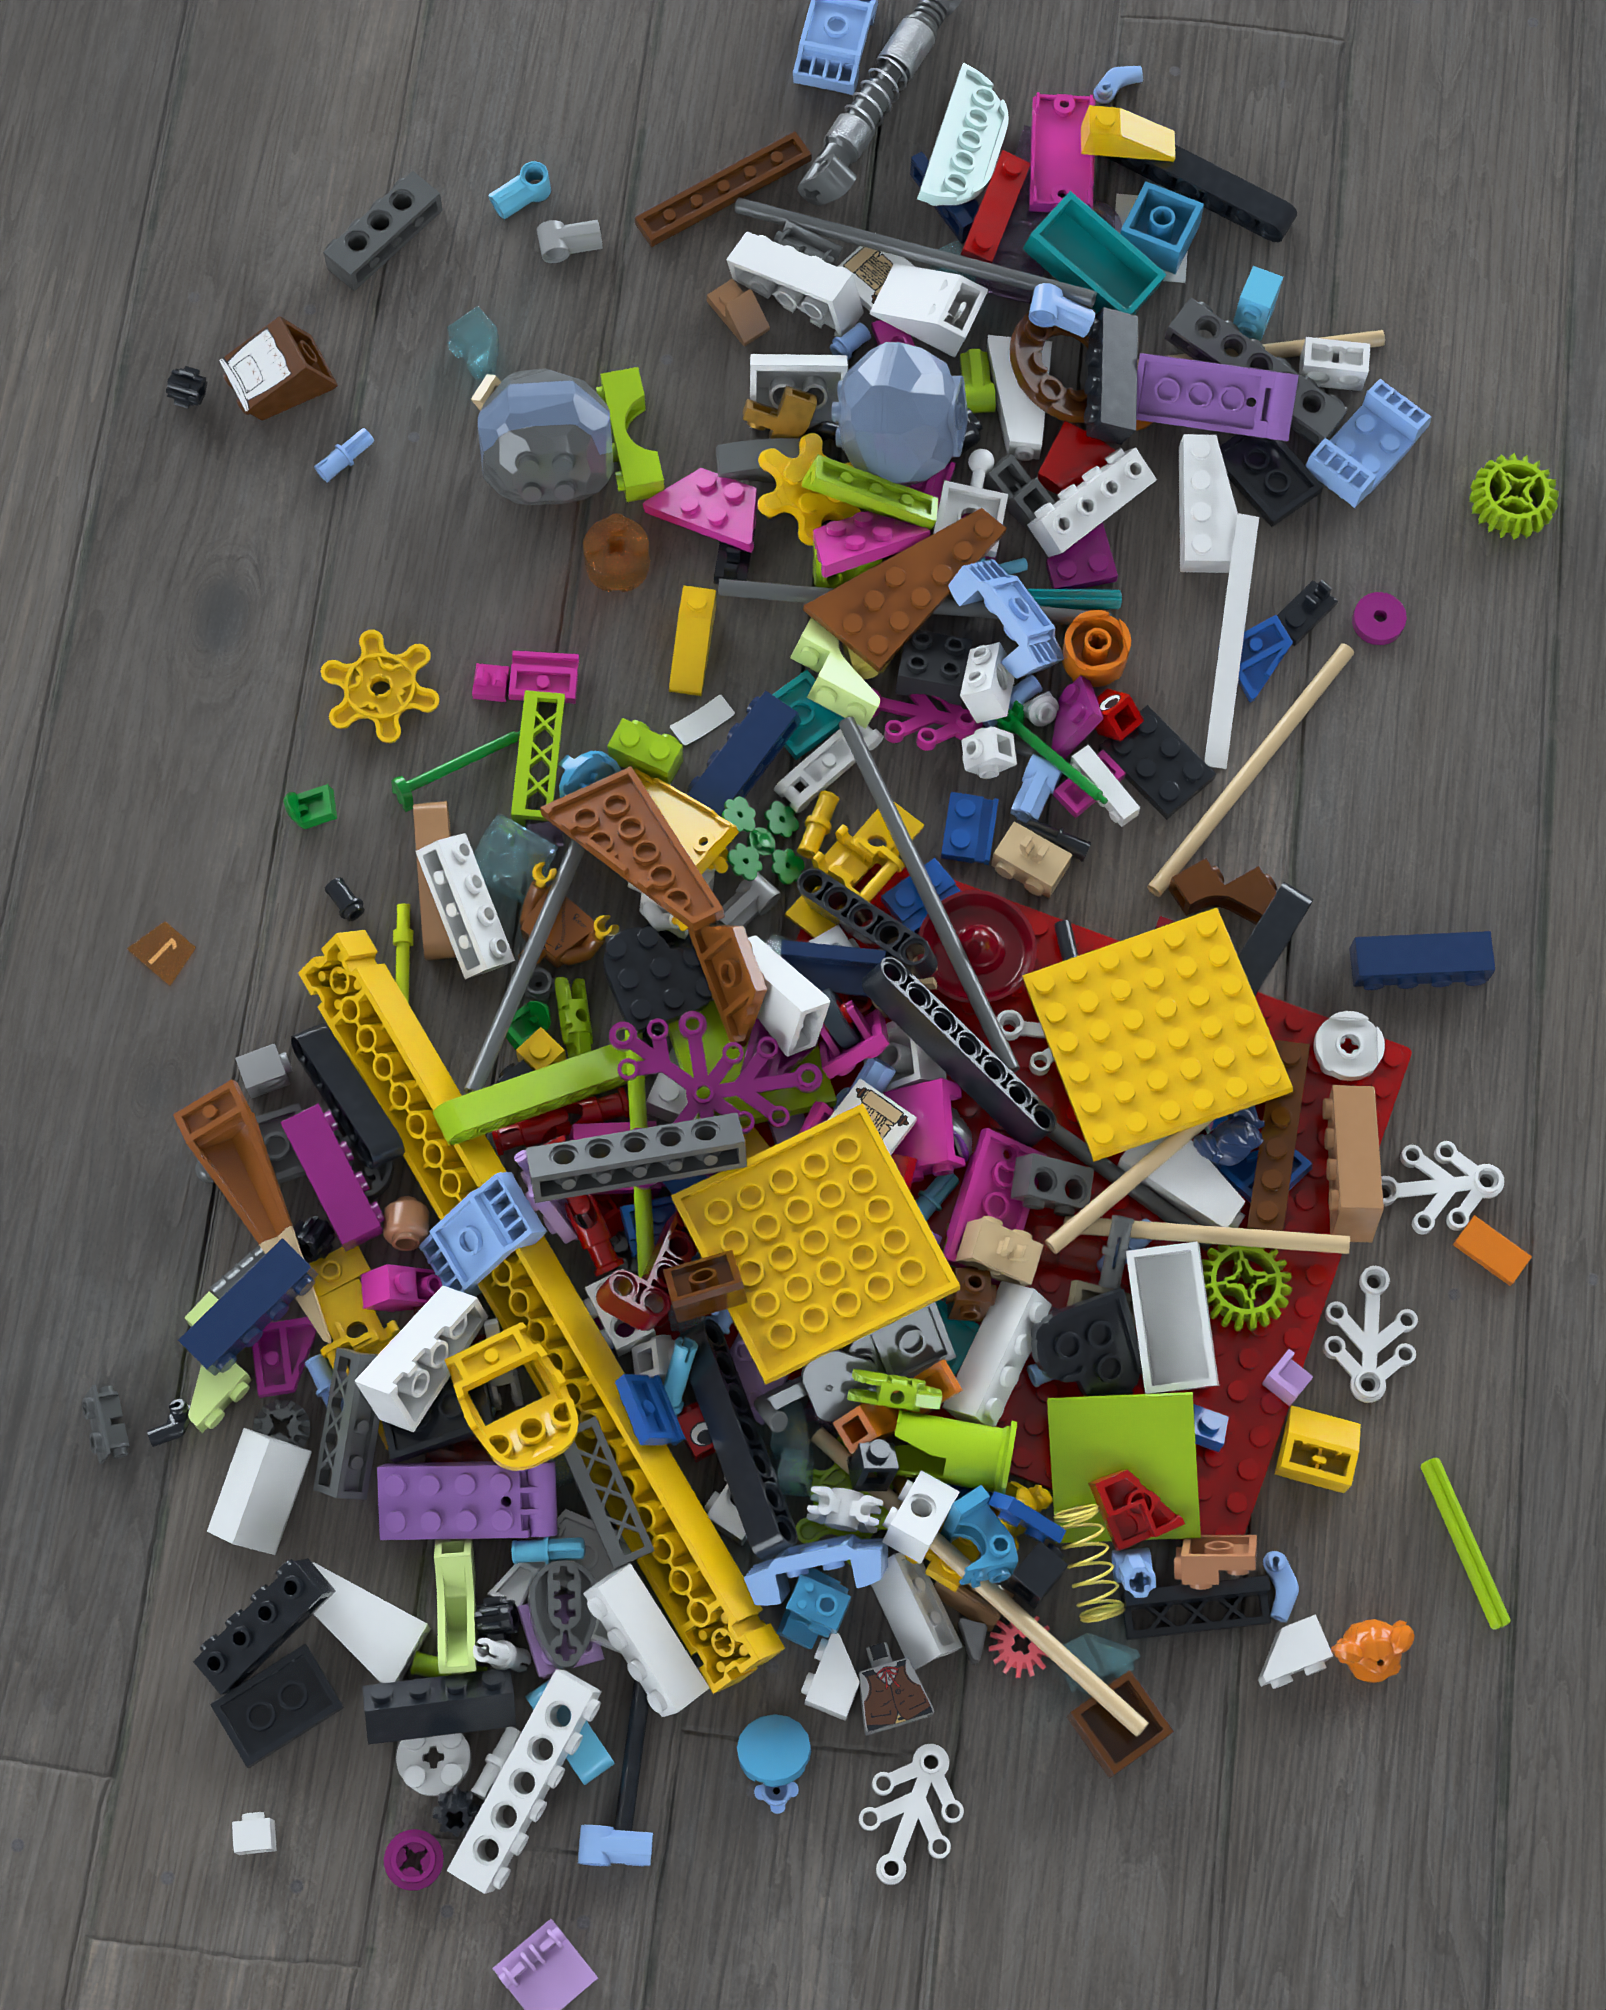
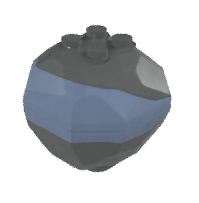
[478,368,614,505]

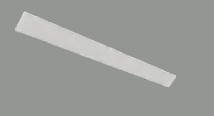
[1204,513,1259,769]

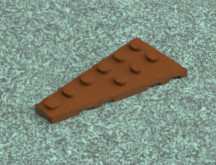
[803,508,1007,673]
[540,766,725,931]

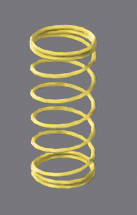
[1053,1504,1126,1623]

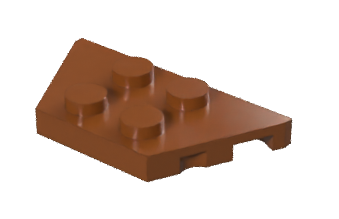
[687,925,767,1049]

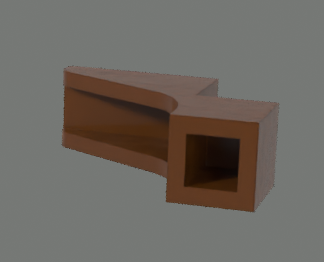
[1168,858,1277,925]

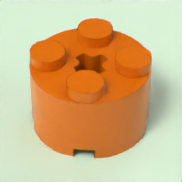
[1062,610,1131,687]

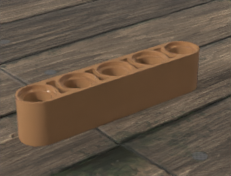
[413,801,456,961]

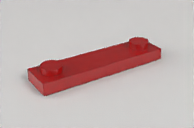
[960,150,1031,263]

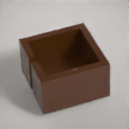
[1066,1670,1174,1779]

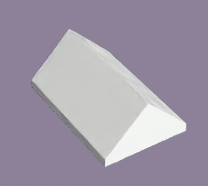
[207,1428,312,1555]

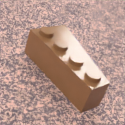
[1323,1085,1384,1243]

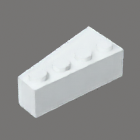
[726,232,864,337]
[1179,434,1238,573]
[355,1286,488,1432]

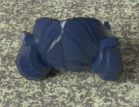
[1193,1105,1265,1170]

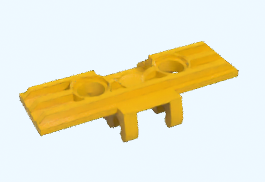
[785,802,924,938]
[317,1278,400,1450]

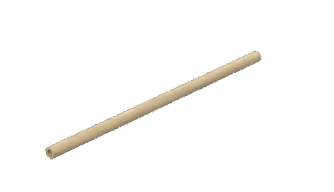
[811,1427,1149,1737]

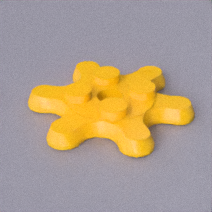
[757,433,861,546]
[321,630,440,744]

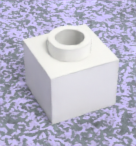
[232,1812,277,1855]

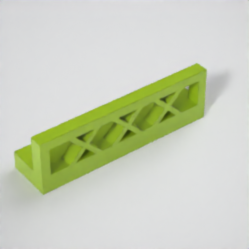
[802,454,938,530]
[511,690,565,828]

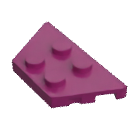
[643,468,758,553]
[813,511,930,578]

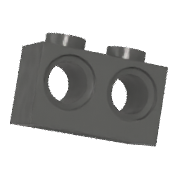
[1011,1153,1094,1217]

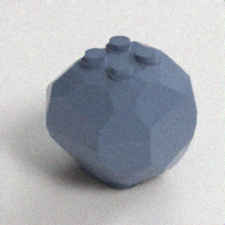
[832,342,968,486]

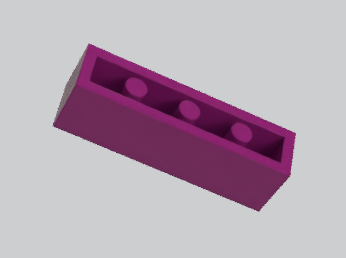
[280,1103,385,1252]

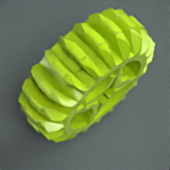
[1469,453,1559,540]
[1202,1244,1292,1331]

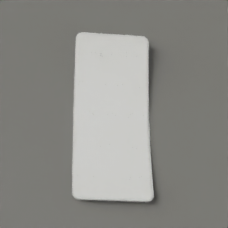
[670,695,735,745]

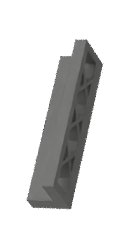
[313,1348,380,1500]
[563,1416,655,1570]

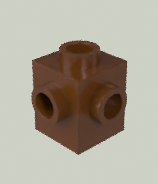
[943,1266,997,1322]

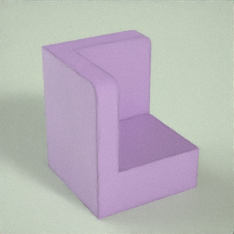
[1262,1349,1313,1406]

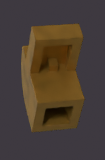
[743,385,817,439]

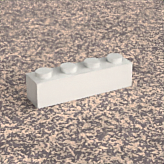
[1070,745,1140,827]

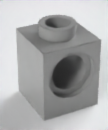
[235,1043,293,1099]

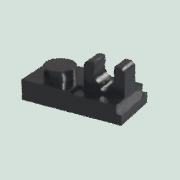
[713,528,756,584]
[1277,580,1338,647]

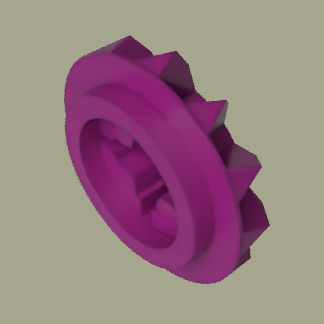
[384,1829,444,1891]

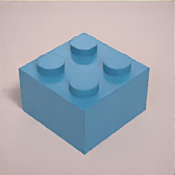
[1120,181,1204,275]

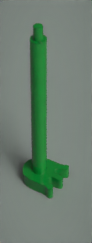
[995,700,1108,805]
[391,730,520,812]

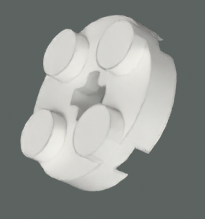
[1313,1011,1385,1081]
[396,1733,471,1796]

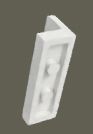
[871,1553,963,1670]

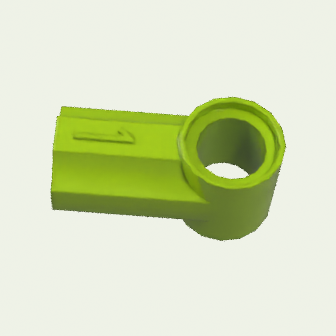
[960,349,996,413]

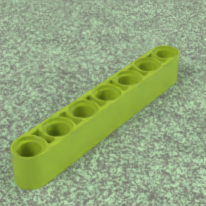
[433,1040,647,1145]

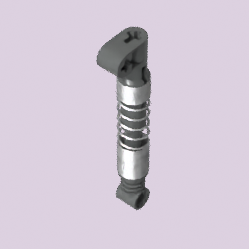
[797,0,962,206]

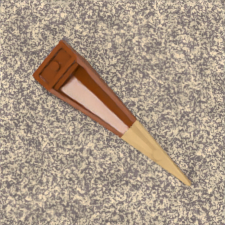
[173,1079,331,1344]

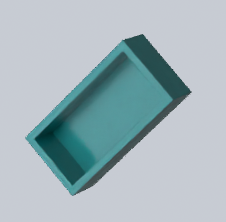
[1022,191,1167,315]

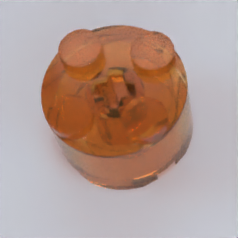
[583,513,650,592]

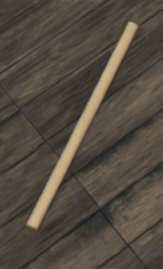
[1147,643,1354,897]

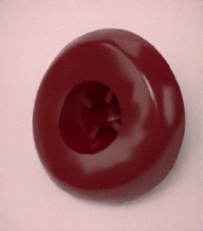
[917,890,1037,1003]

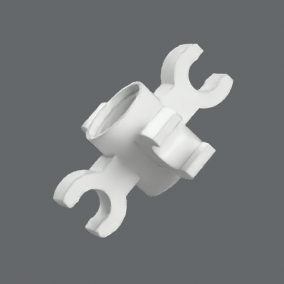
[806,1486,883,1533]

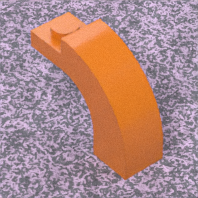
[833,1359,963,1454]

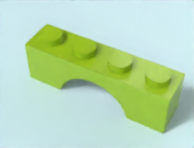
[596,367,664,502]

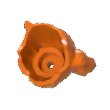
[1331,1619,1414,1683]

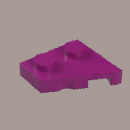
[1051,675,1104,759]

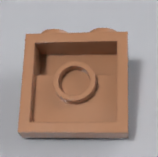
[1174,1535,1257,1590]

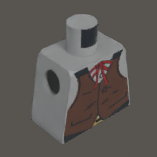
[858,1642,934,1736]

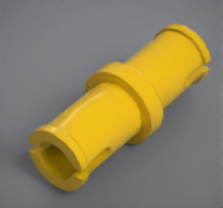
[797,791,839,859]

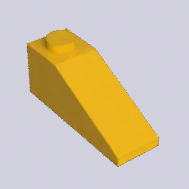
[1081,105,1175,162]
[669,585,717,696]

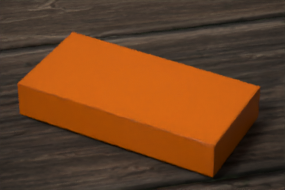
[1453,1215,1532,1286]

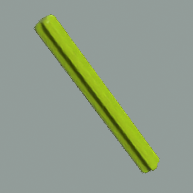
[1421,1458,1510,1630]

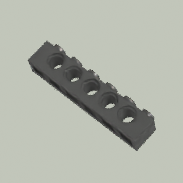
[1164,298,1348,447]
[526,1113,747,1203]

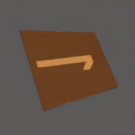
[127,921,196,986]

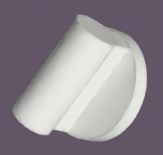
[1023,691,1059,726]

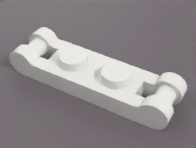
[774,724,884,814]

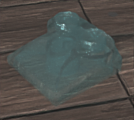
[474,814,558,904]

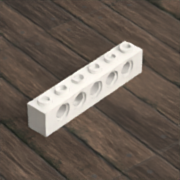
[447,1670,602,1894]

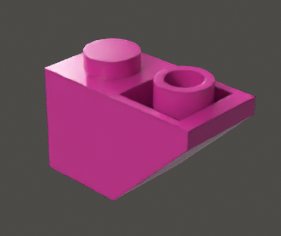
[361,1264,443,1312]

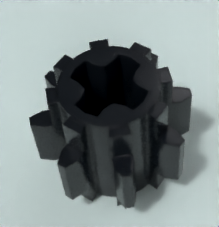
[166,366,208,409]
[294,1216,335,1263]
[474,1596,520,1641]
[432,1786,480,1837]

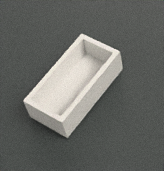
[1126,1241,1219,1394]

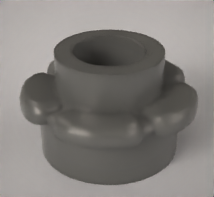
[524,968,555,1001]

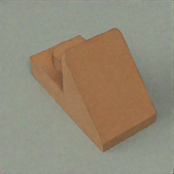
[707,279,770,347]

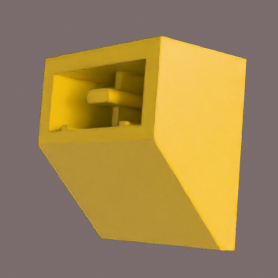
[1274,1405,1361,1493]

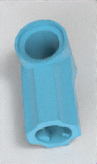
[489,161,551,219]

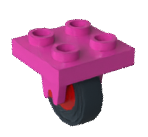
[819,988,889,1079]

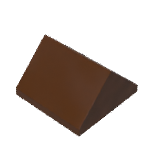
[663,1250,748,1323]

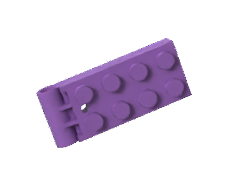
[1136,353,1299,441]
[377,1460,558,1540]

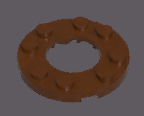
[1009,304,1095,423]

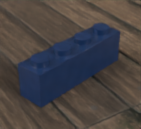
[686,690,802,817]
[1349,931,1495,990]
[178,1238,319,1376]

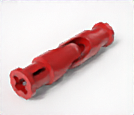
[491,1087,630,1156]
[543,1135,625,1276]

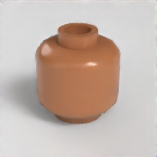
[383,1196,429,1251]

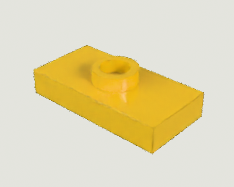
[309,1246,371,1298]

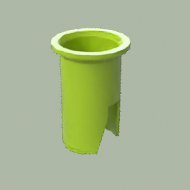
[895,1409,1017,1494]

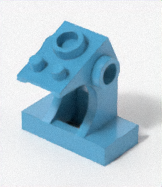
[940,1485,1019,1588]
[776,1567,851,1649]

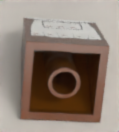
[219,316,338,421]

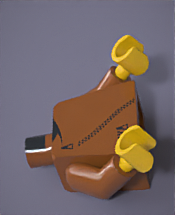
[518,862,619,968]

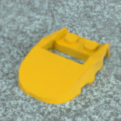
[444,1322,578,1471]

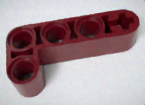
[596,1210,696,1331]

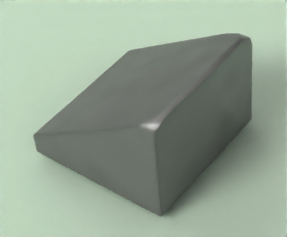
[958,1618,987,1665]

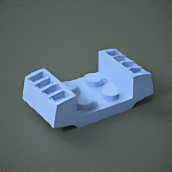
[793,0,878,95]
[1305,379,1431,508]
[948,559,1064,679]
[419,1172,547,1297]
[744,1534,888,1606]

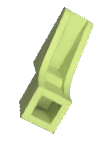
[790,617,880,729]
[184,1291,252,1433]
[434,1539,478,1674]

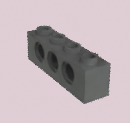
[323,171,443,291]

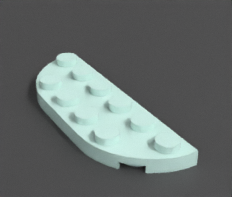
[917,63,1008,206]

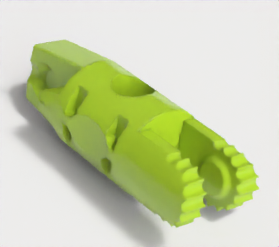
[554,977,593,1059]
[847,1369,942,1412]

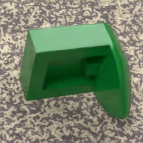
[283,784,337,829]
[505,1001,551,1050]

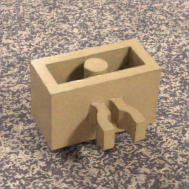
[991,821,1072,898]
[955,1216,1044,1286]

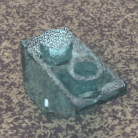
[447,306,500,380]
[1060,1633,1141,1695]

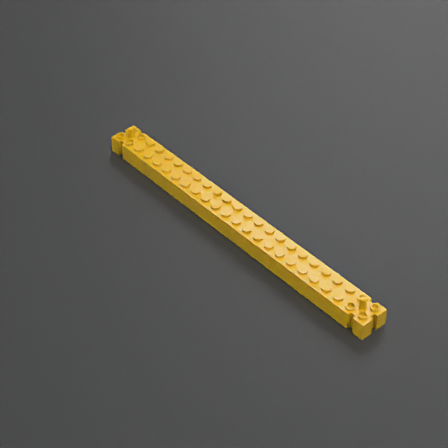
[298,930,785,1694]

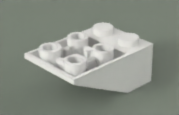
[869,263,988,358]

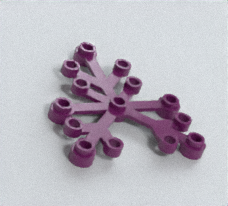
[609,1011,822,1190]

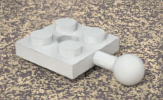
[933,449,1008,558]

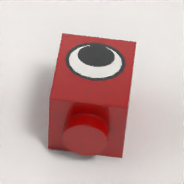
[1095,688,1144,741]
[677,1402,716,1463]

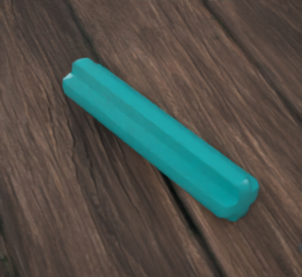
[1027,589,1122,609]

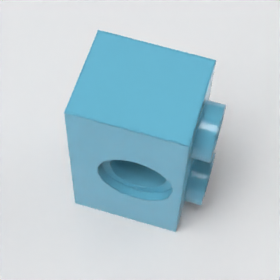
[1233,266,1283,341]

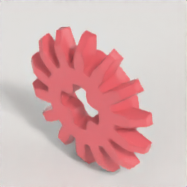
[988,1616,1050,1678]

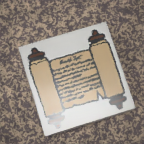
[837,246,915,311]
[828,1079,917,1155]

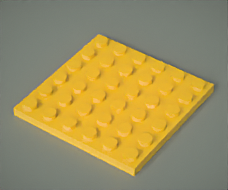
[1022,908,1293,1162]
[671,1103,960,1385]

